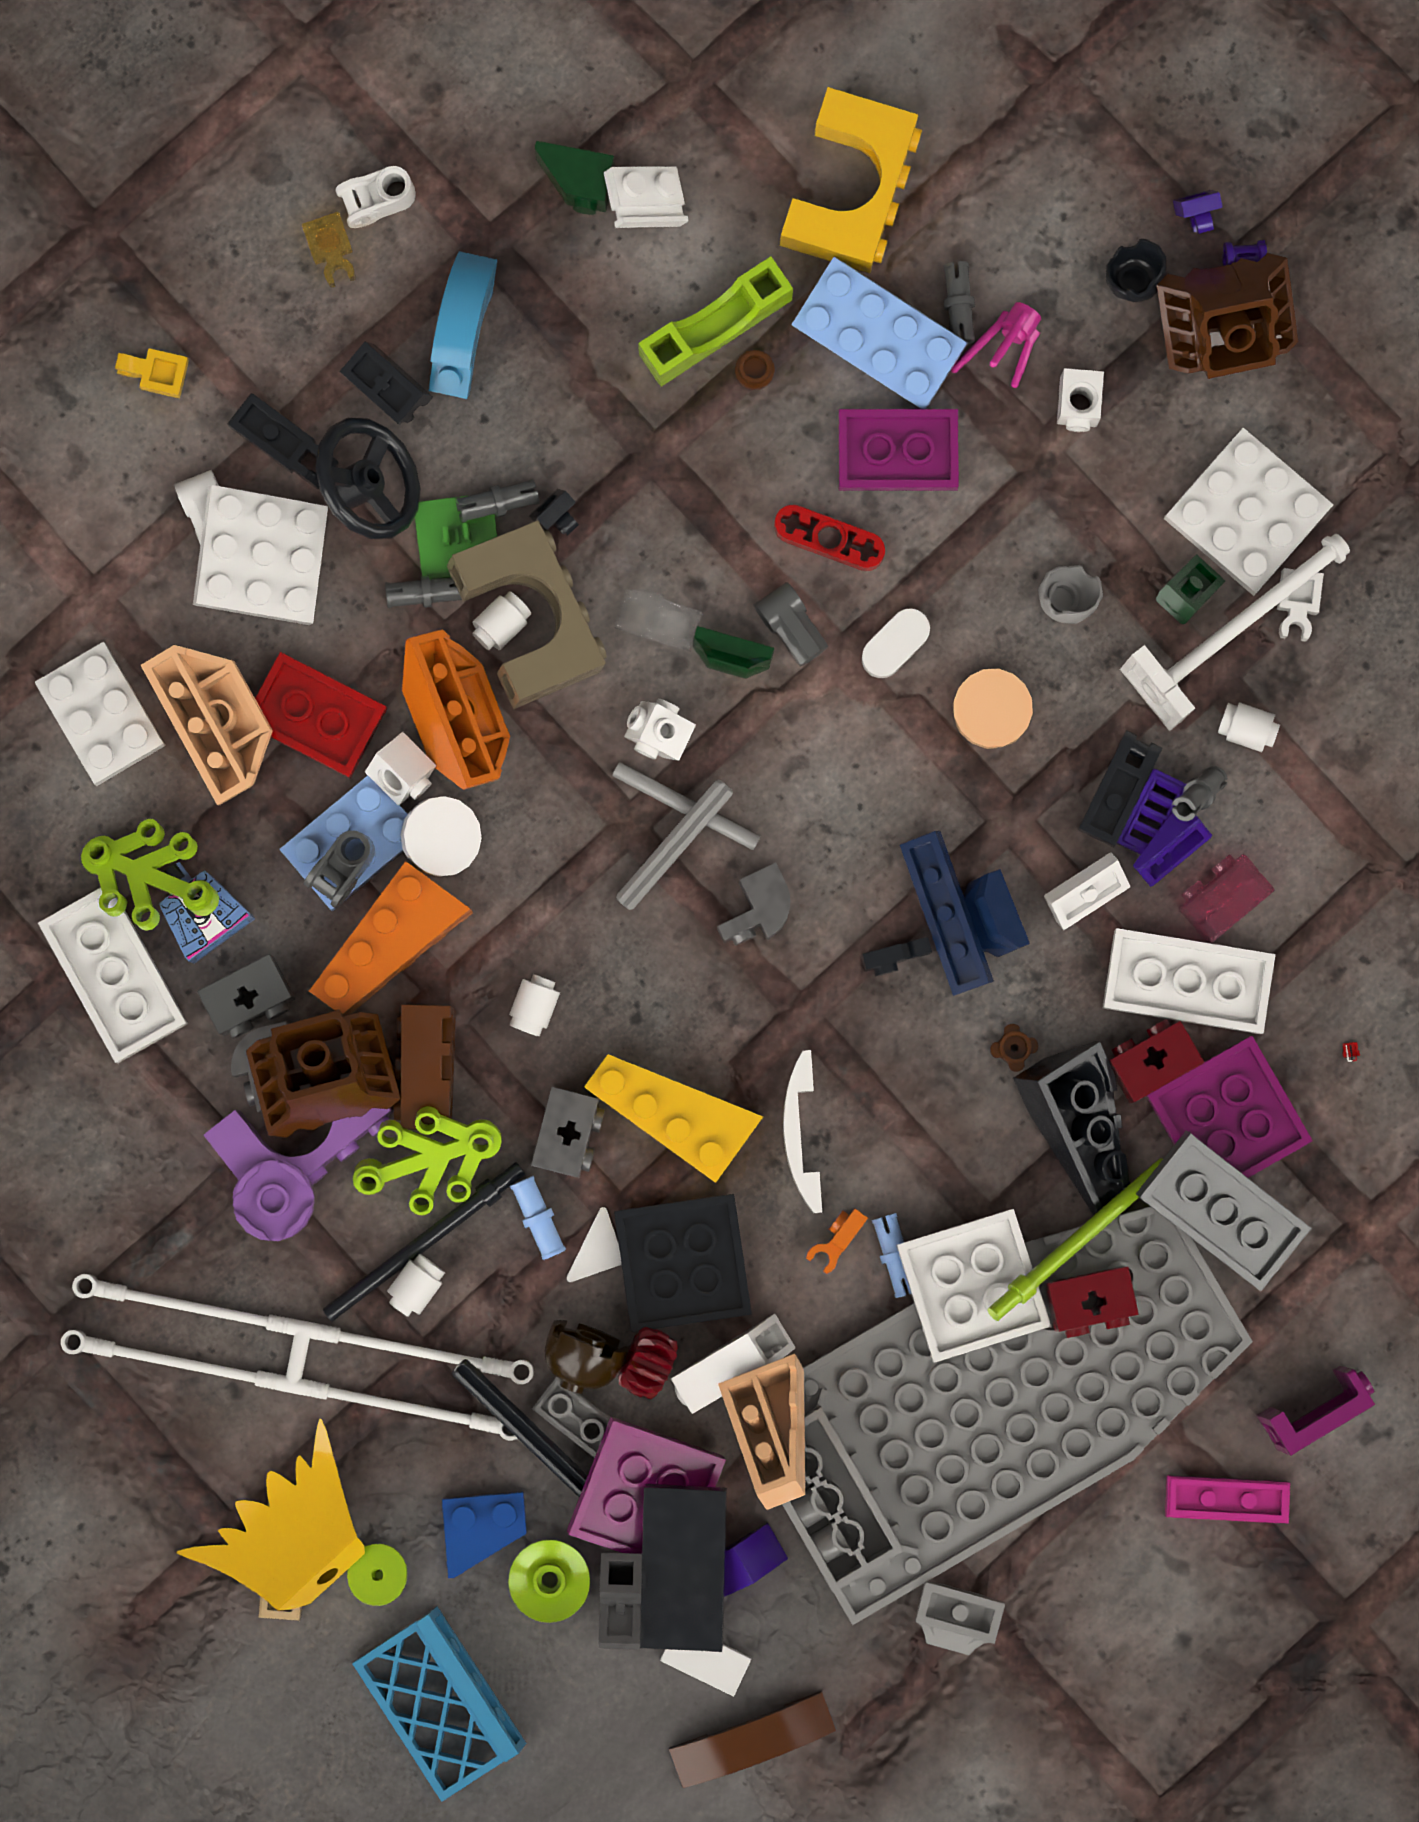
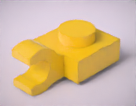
[115,348,189,399]

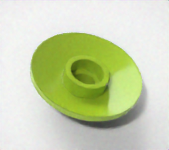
[508,1540,590,1623]

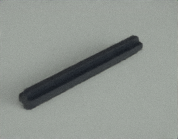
[452,1359,588,1497]

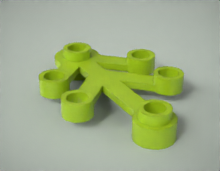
[81,819,219,931]
[353,1106,502,1215]

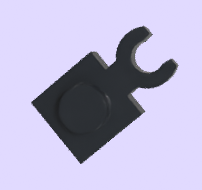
[860,937,932,977]

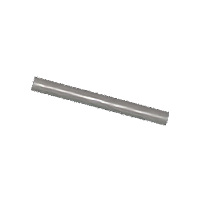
[612,762,761,850]

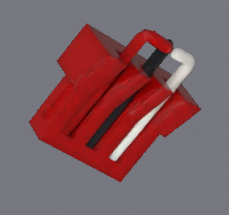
[1342,1042,1360,1062]

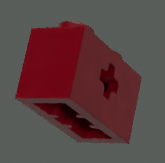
[1108,1019,1205,1104]
[1044,1266,1139,1338]

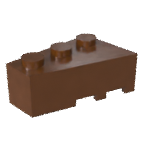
[394,1004,456,1130]

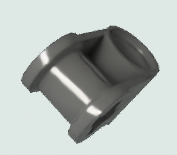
[303,831,375,909]

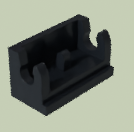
[339,341,433,425]

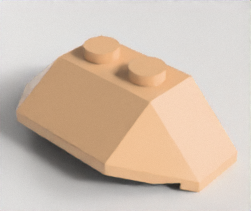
[141,645,273,805]

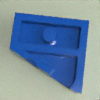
[442,1491,527,1578]

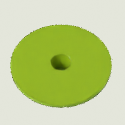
[347,1544,407,1606]

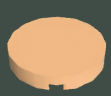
[953,669,1033,749]

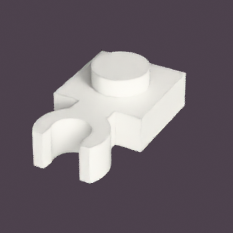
[1277,568,1324,642]

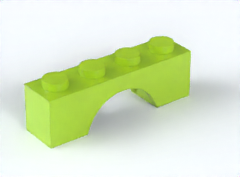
[638,256,793,387]

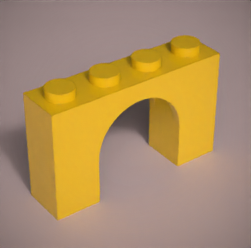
[780,87,922,273]

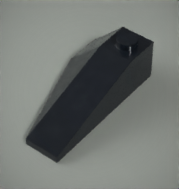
[1013,1041,1130,1215]

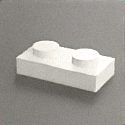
[1044,852,1130,930]

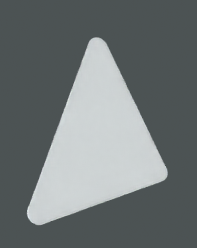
[567,1207,622,1282]

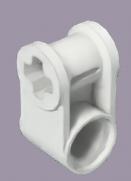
[336,166,416,228]

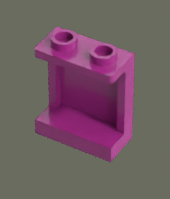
[1256,1366,1375,1456]

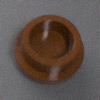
[735,350,775,390]

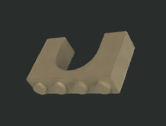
[447,520,607,709]

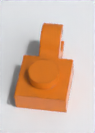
[806,1208,868,1274]

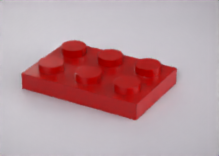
[255,652,388,779]

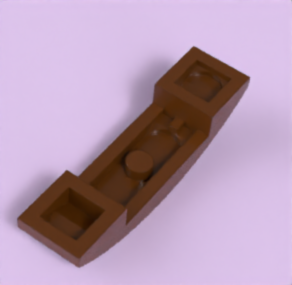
[669,1691,836,1788]

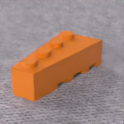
[309,861,473,1016]

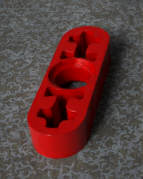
[774,505,885,571]

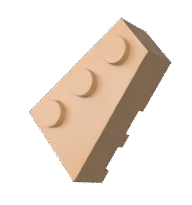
[718,1354,805,1510]

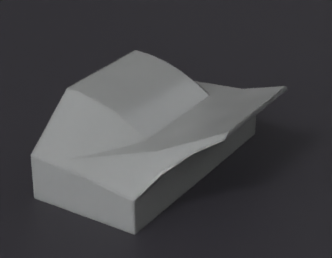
[915,1581,1005,1655]

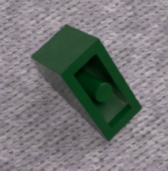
[535,141,615,215]

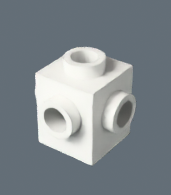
[624,698,696,761]

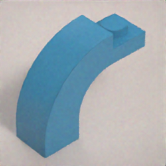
[429,251,497,399]

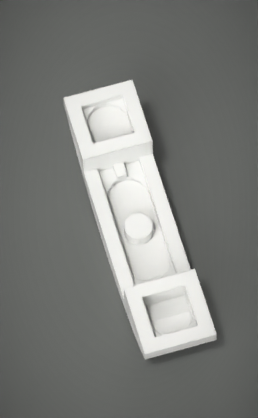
[783,1050,822,1213]

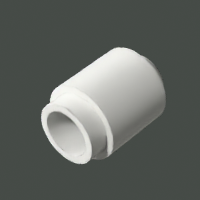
[472,591,531,650]
[1218,702,1280,752]
[509,974,560,1037]
[387,1254,445,1317]

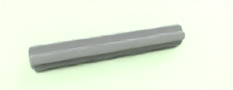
[616,780,733,910]

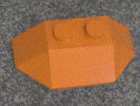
[402,629,510,790]

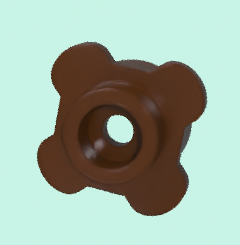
[990,1024,1038,1072]

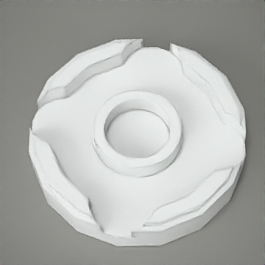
[400,796,482,877]

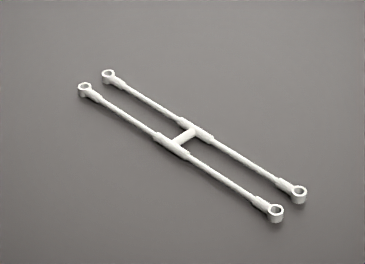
[61,1274,534,1441]

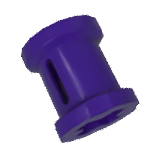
[1222,240,1267,266]

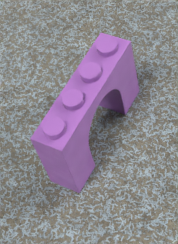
[204,1107,394,1185]

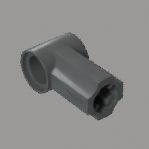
[754,582,828,667]

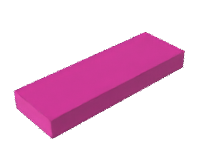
[1165,1475,1290,1524]

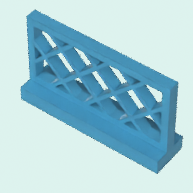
[352,1606,527,1802]

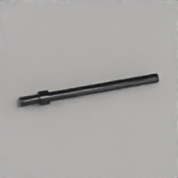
[323,1162,526,1322]

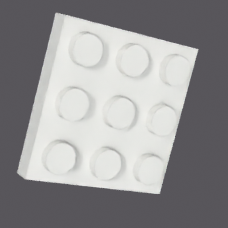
[1164,428,1333,596]
[193,485,328,625]
[896,1209,1051,1363]

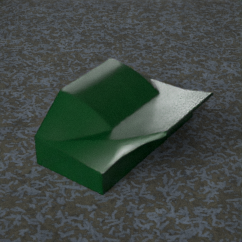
[693,626,774,679]

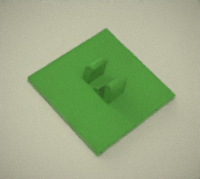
[415,495,497,579]

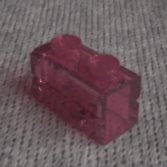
[1178,853,1275,944]

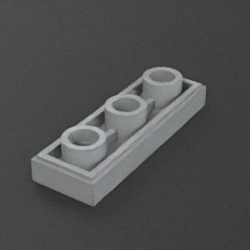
[532,1377,610,1458]

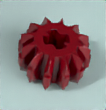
[618,1327,678,1399]

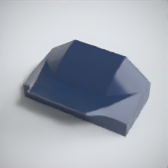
[963,869,1030,957]

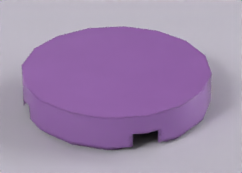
[233,1160,315,1241]

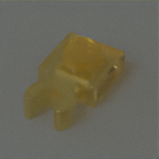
[301,211,356,288]

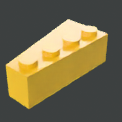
[584,1054,763,1183]

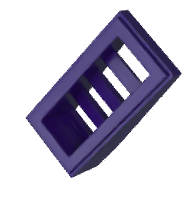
[1117,769,1186,855]
[1133,812,1212,887]

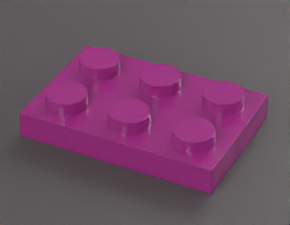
[838,409,959,491]

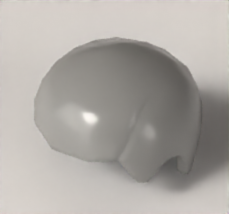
[1038,565,1103,624]

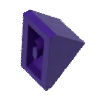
[724,1523,788,1597]

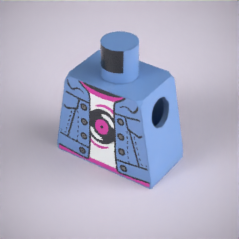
[159,862,255,964]

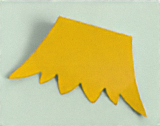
[176,1419,365,1611]

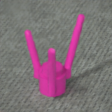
[951,302,1041,388]

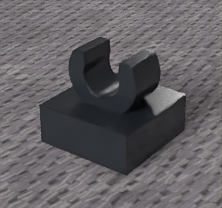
[529,489,579,536]

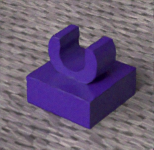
[1173,190,1223,234]

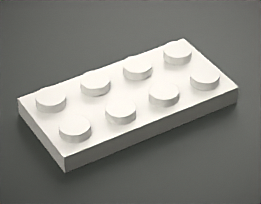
[38,888,188,1063]
[1102,928,1275,1034]

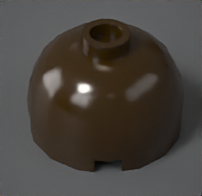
[544,1320,629,1394]

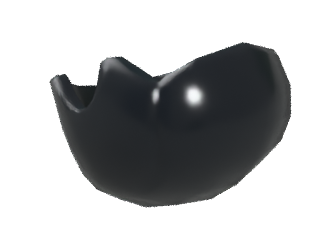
[1106,238,1167,302]

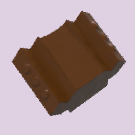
[1157,253,1299,379]
[246,1010,401,1137]

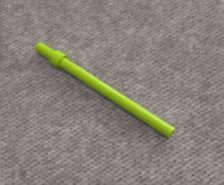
[987,1158,1163,1321]

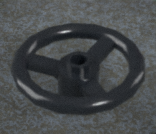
[315,418,421,539]

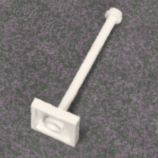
[1120,534,1350,731]

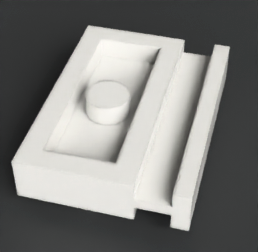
[604,167,689,228]

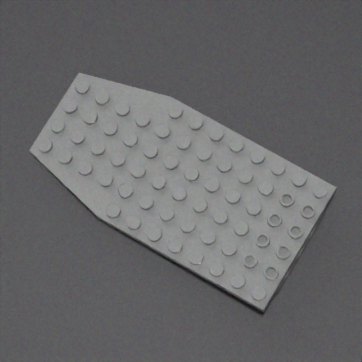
[782,1206,1253,1625]

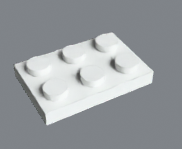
[35,642,166,786]

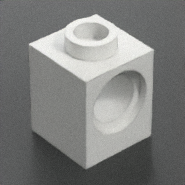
[1057,368,1104,432]
[365,732,437,806]

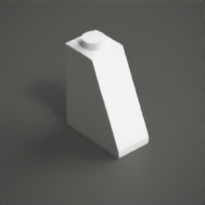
[671,1314,796,1414]

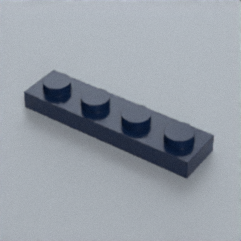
[900,831,994,996]

